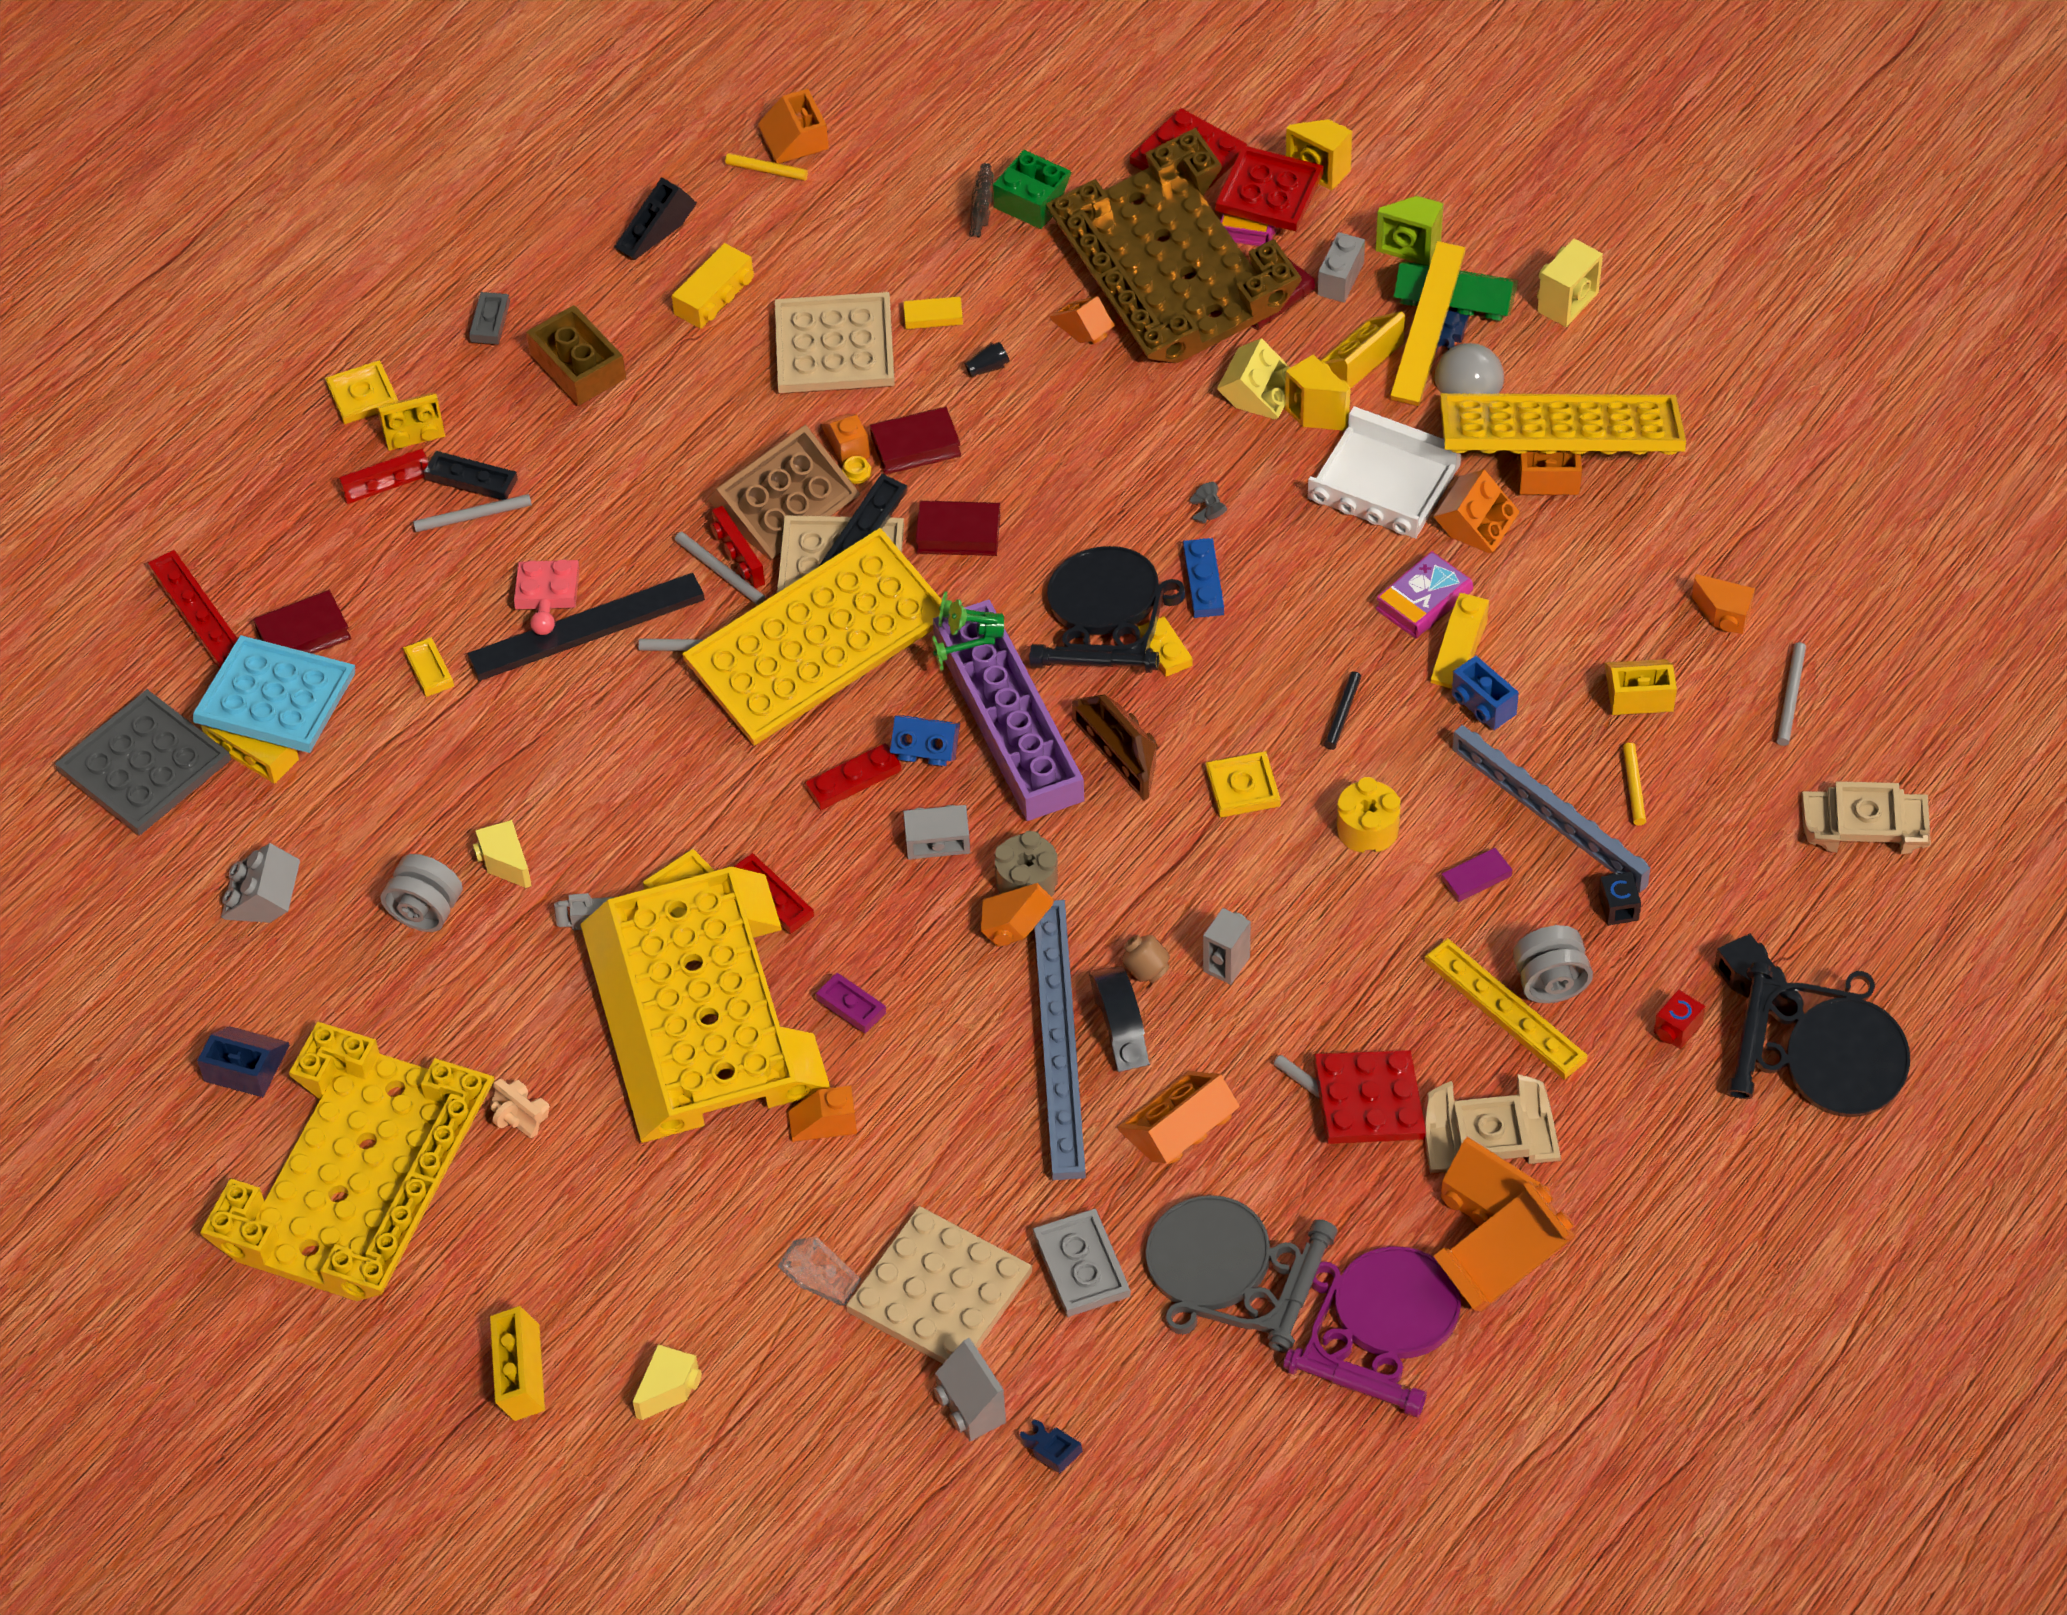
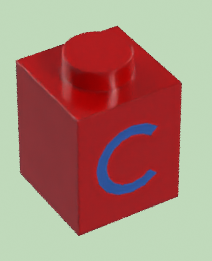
[1654,989,1706,1049]

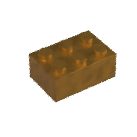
[526,305,627,406]

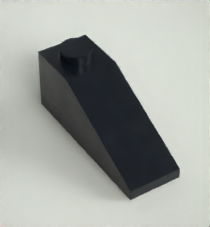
[614,177,697,260]

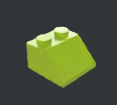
[1376,196,1444,265]

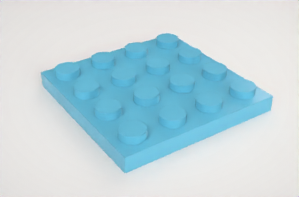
[193,635,355,753]

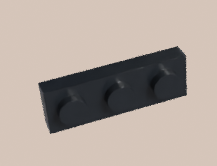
[424,451,518,500]

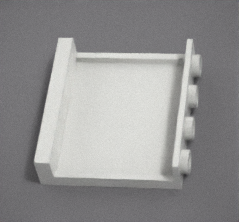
[1308,406,1461,539]

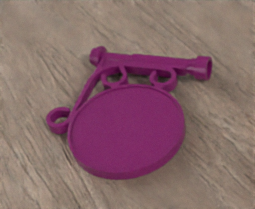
[1283,1246,1461,1418]

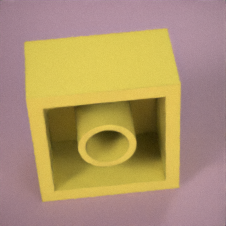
[1537,239,1603,327]

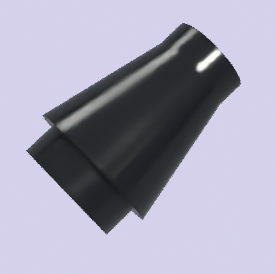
[964,341,1010,378]

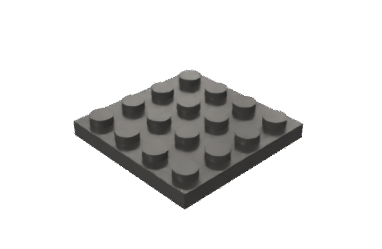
[55,689,231,836]

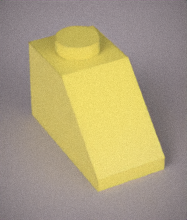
[473,820,532,888]
[633,1345,702,1420]

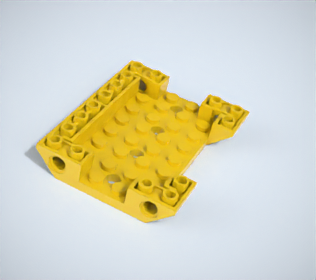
[581,867,830,1143]
[200,1021,495,1301]

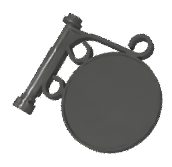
[1146,1195,1338,1353]

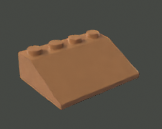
[708,424,860,561]

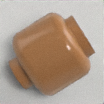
[1122,935,1170,983]

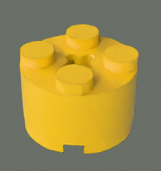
[1337,777,1401,853]

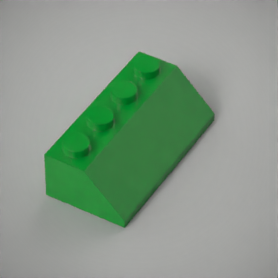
[1394,261,1519,321]

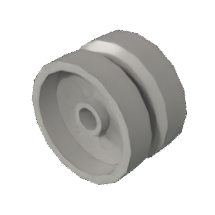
[380,854,463,932]
[1513,925,1593,1003]

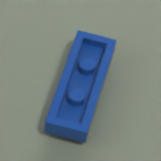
[1183,538,1224,618]

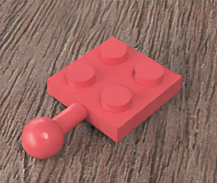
[514,560,579,635]

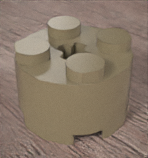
[995,831,1058,897]

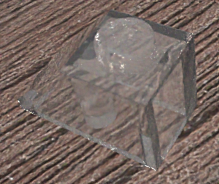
[778,1237,861,1306]

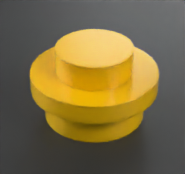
[842,456,871,484]

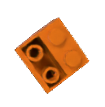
[758,89,829,164]
[1518,450,1582,495]
[1433,469,1520,554]

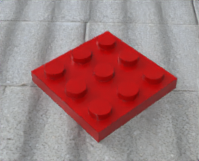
[1130,108,1247,190]
[1215,145,1324,232]
[1313,1050,1426,1144]

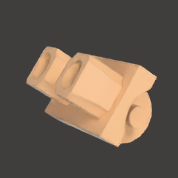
[490,1079,550,1138]

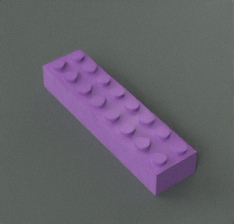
[933,599,1084,821]

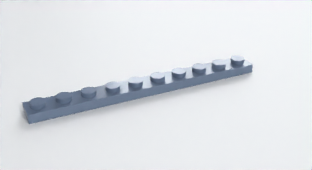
[1035,900,1086,1180]

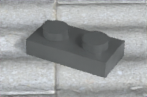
[469,292,510,344]

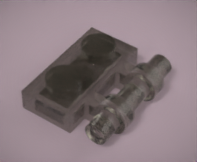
[969,163,994,237]

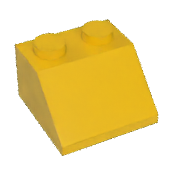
[1286,119,1352,191]

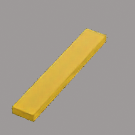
[1391,241,1466,406]
[1425,938,1588,1080]

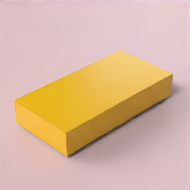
[903,297,963,329]
[403,637,454,697]

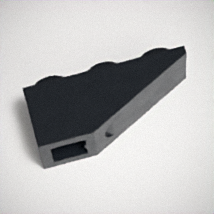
[1715,933,1804,1024]

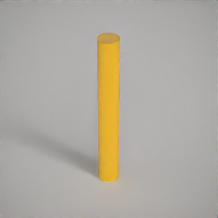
[725,153,808,181]
[1623,743,1646,826]

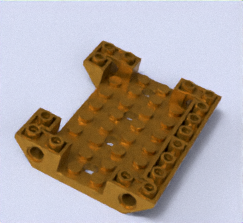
[1046,128,1301,363]

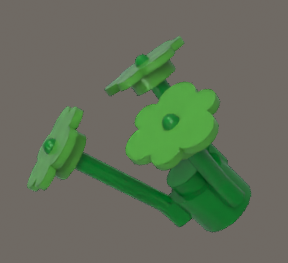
[932,591,1004,671]

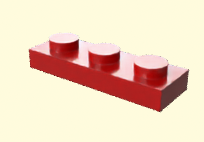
[339,448,428,504]
[710,505,765,589]
[805,743,902,811]
[734,853,814,934]

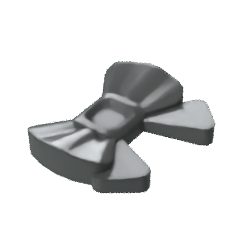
[1190,482,1227,524]

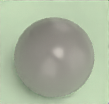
[1434,343,1504,394]

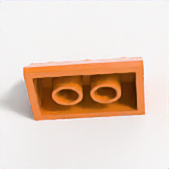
[1117,1071,1240,1164]
[1441,1136,1550,1226]

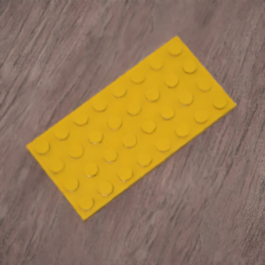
[1440,393,1686,455]
[683,528,942,746]

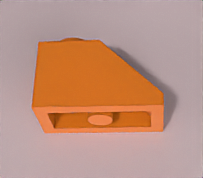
[1050,296,1115,344]
[821,414,870,467]
[1692,574,1755,634]
[981,883,1054,947]
[789,1085,857,1142]

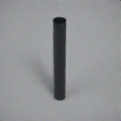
[1324,671,1362,750]

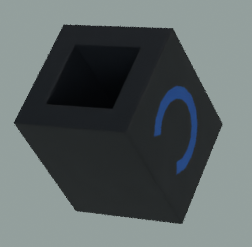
[1598,872,1641,926]

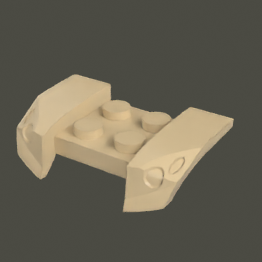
[1801,781,1931,854]
[1423,1074,1561,1173]

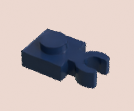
[1435,310,1469,353]
[1020,1420,1083,1474]

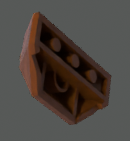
[1072,694,1158,801]

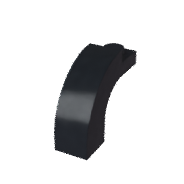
[1089,966,1150,1072]

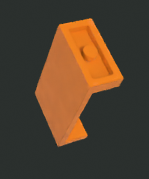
[1434,1181,1576,1312]

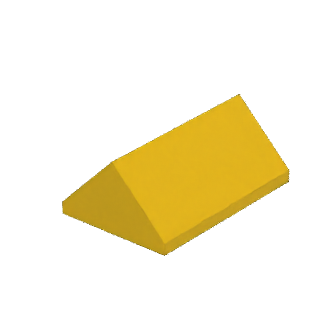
[1320,311,1405,389]

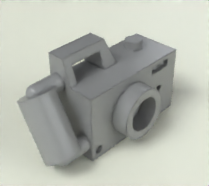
[554,893,614,930]

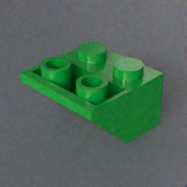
[993,150,1071,229]

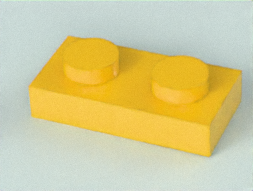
[1138,616,1193,677]

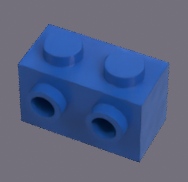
[1452,656,1519,730]
[890,715,960,766]

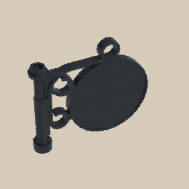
[1029,546,1185,673]
[1727,962,1910,1117]

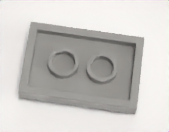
[1033,1208,1131,1317]

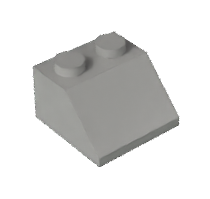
[933,1338,1006,1441]

